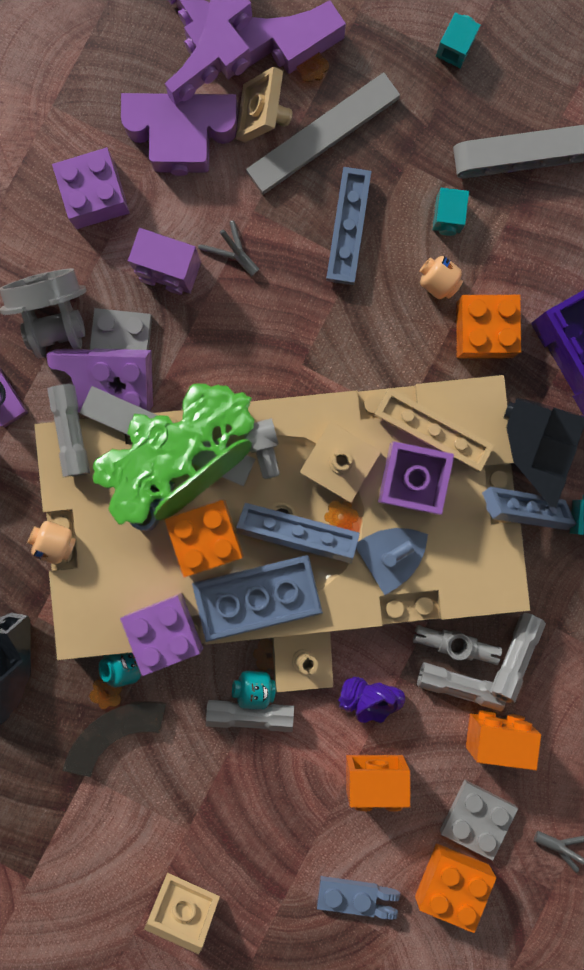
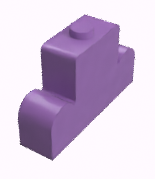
[121,93,238,176]

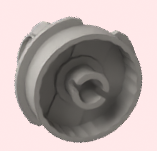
[0,268,87,359]

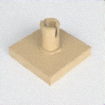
[236,67,292,143]
[299,421,381,503]
[272,632,333,692]
[144,873,220,954]

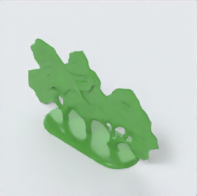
[93,384,254,525]

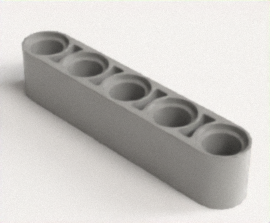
[453,125,584,178]

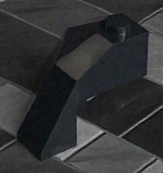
[503,397,584,508]
[0,613,31,724]

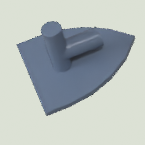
[356,528,428,595]

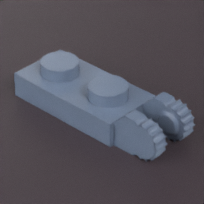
[317,876,400,920]

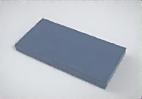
[192,555,323,642]

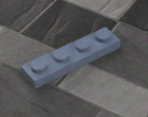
[326,167,371,285]
[482,487,576,530]
[236,503,360,564]

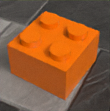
[456,295,521,358]
[164,500,244,578]
[466,710,541,770]
[346,755,410,812]
[415,843,496,933]

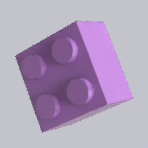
[52,148,130,229]
[128,228,201,295]
[378,441,454,515]
[120,593,203,676]

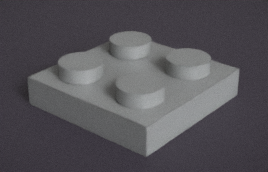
[90,308,152,350]
[440,780,518,861]

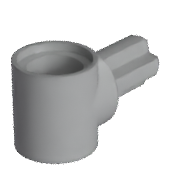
[245,418,280,479]

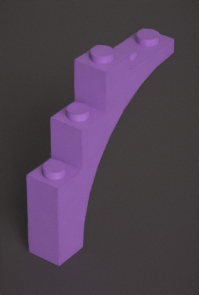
[165,0,252,105]
[168,0,346,74]

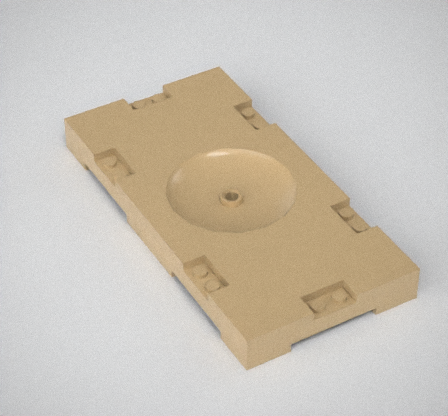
[35,375,530,660]

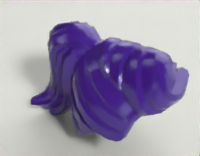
[338,677,405,723]

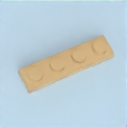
[374,388,495,472]

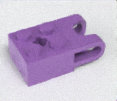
[47,348,153,413]

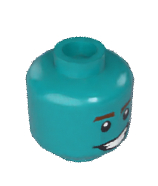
[99,652,141,688]
[232,671,276,709]

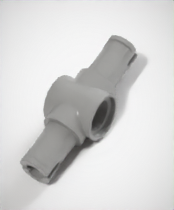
[413,625,502,665]

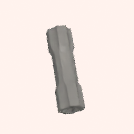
[47,384,90,477]
[489,613,546,704]
[417,662,506,712]
[206,700,294,732]

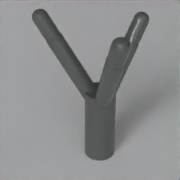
[198,220,259,277]
[534,831,584,873]

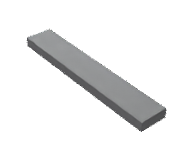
[246,72,400,195]
[80,386,256,486]

